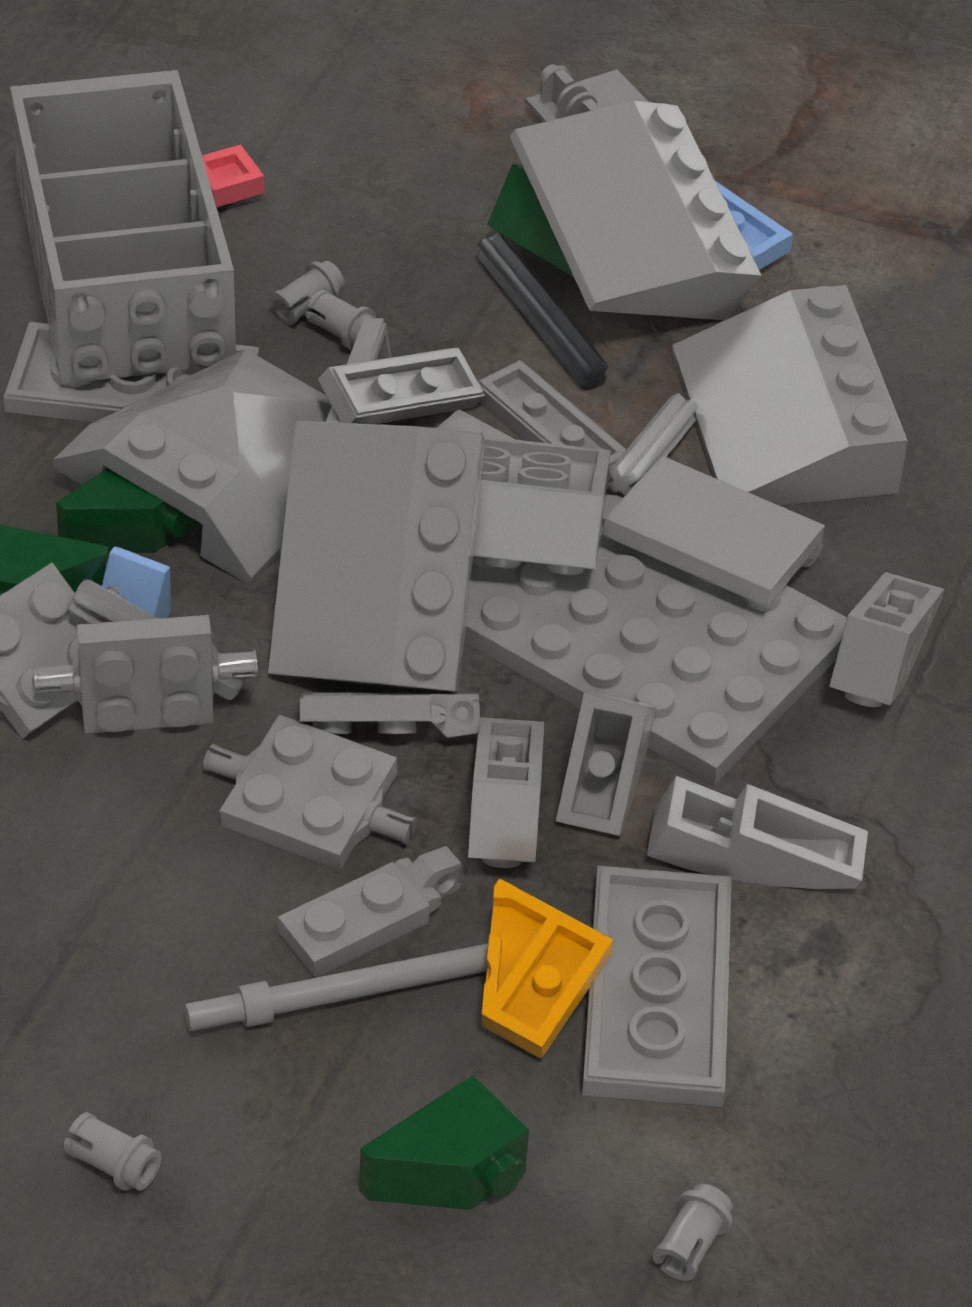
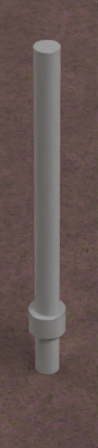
[184,943,489,1031]

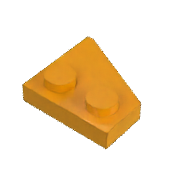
[482,879,614,1059]

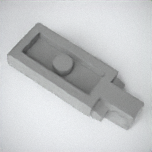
[300,692,480,738]
[278,846,461,978]

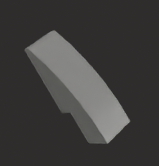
[646,776,868,889]

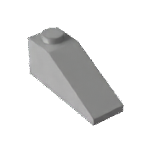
[829,572,944,707]
[468,717,544,868]

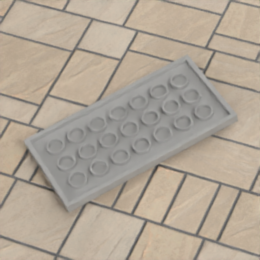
[437,409,847,785]

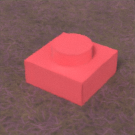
[202,144,264,207]

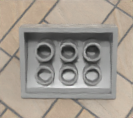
[510,100,762,320]
[671,285,908,506]
[268,420,485,693]
[473,437,611,575]

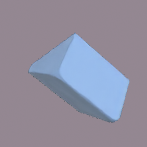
[102,546,172,618]

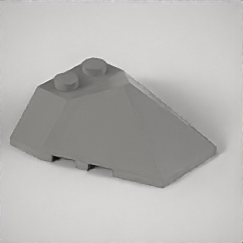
[53,349,332,586]

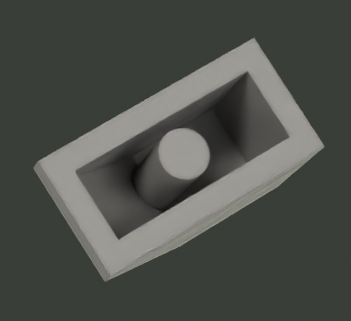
[556,692,657,836]

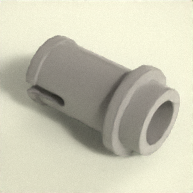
[270,260,345,326]
[305,289,376,351]
[64,1112,161,1191]
[652,1184,733,1281]

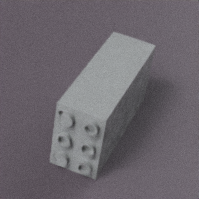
[10,70,236,384]

